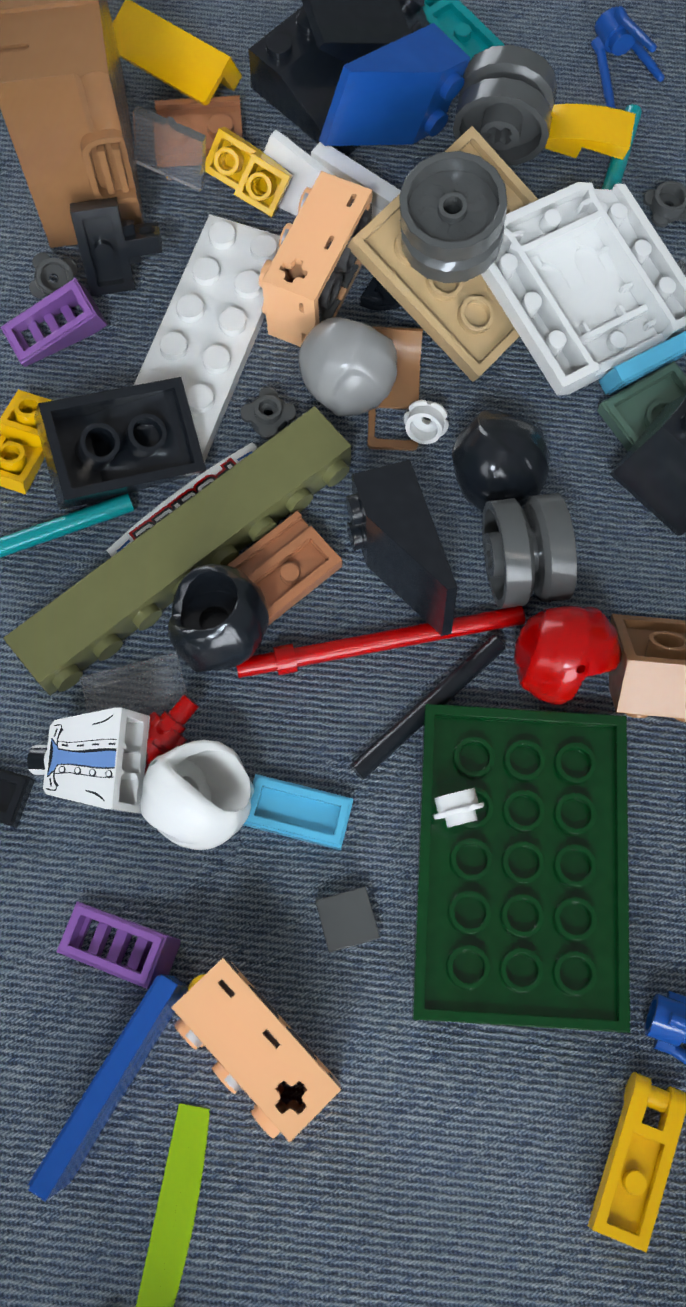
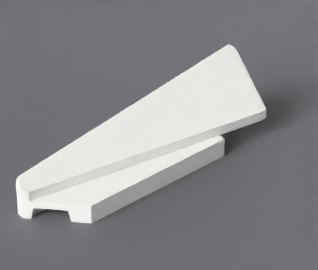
[264,130,401,219]

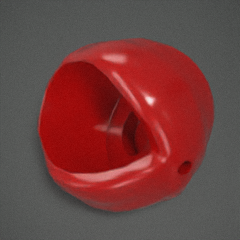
[513,606,622,705]

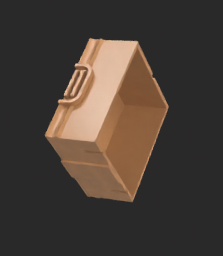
[0,0,145,248]

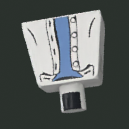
[27,708,150,813]

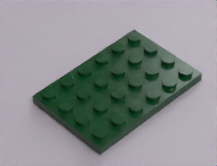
[412,704,630,1033]

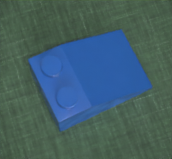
[319,23,471,146]

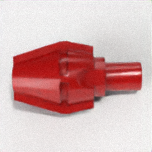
[145,694,199,774]

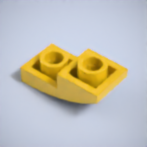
[545,104,636,160]
[202,127,292,217]
[0,389,54,495]

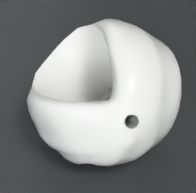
[140,740,254,850]

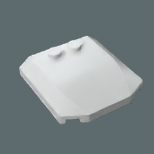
[481,182,686,396]

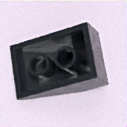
[301,0,430,64]
[248,6,359,156]
[34,377,206,510]
[346,460,457,636]

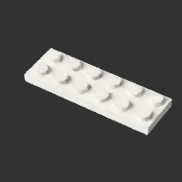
[133,214,280,476]

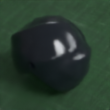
[451,409,550,511]
[168,564,269,672]

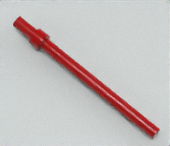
[236,606,525,678]

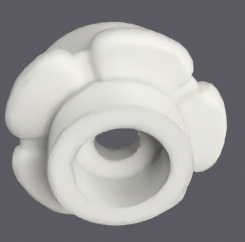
[404,400,449,444]
[433,788,484,828]

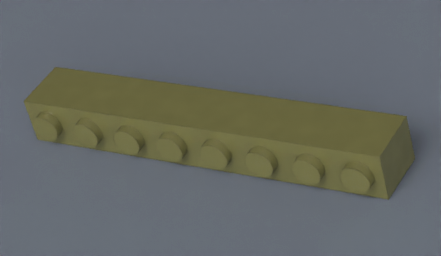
[3,406,351,696]

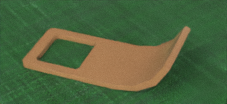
[367,326,423,451]

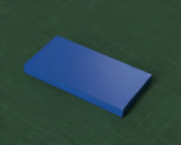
[28,974,189,1201]

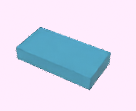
[598,331,686,395]
[243,774,354,850]

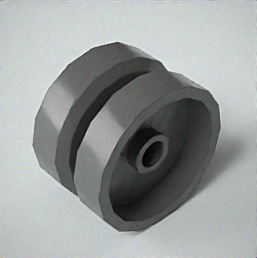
[452,45,557,166]
[399,151,507,284]
[482,493,577,608]

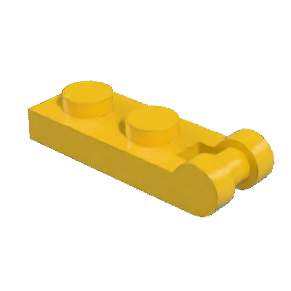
[587,1072,686,1253]

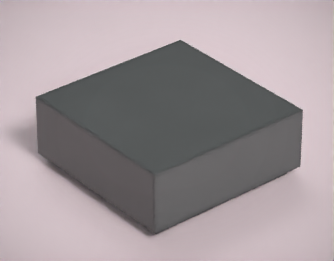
[315,886,380,953]

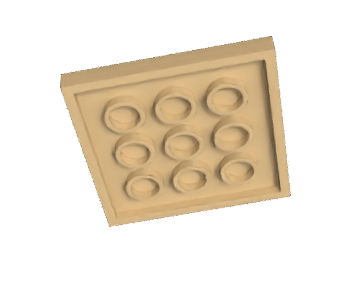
[347,126,539,382]

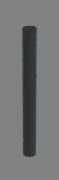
[350,635,506,780]

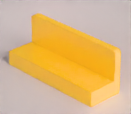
[113,0,242,106]

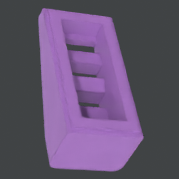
[0,278,108,367]
[56,901,180,989]

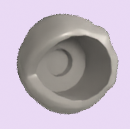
[298,317,397,416]

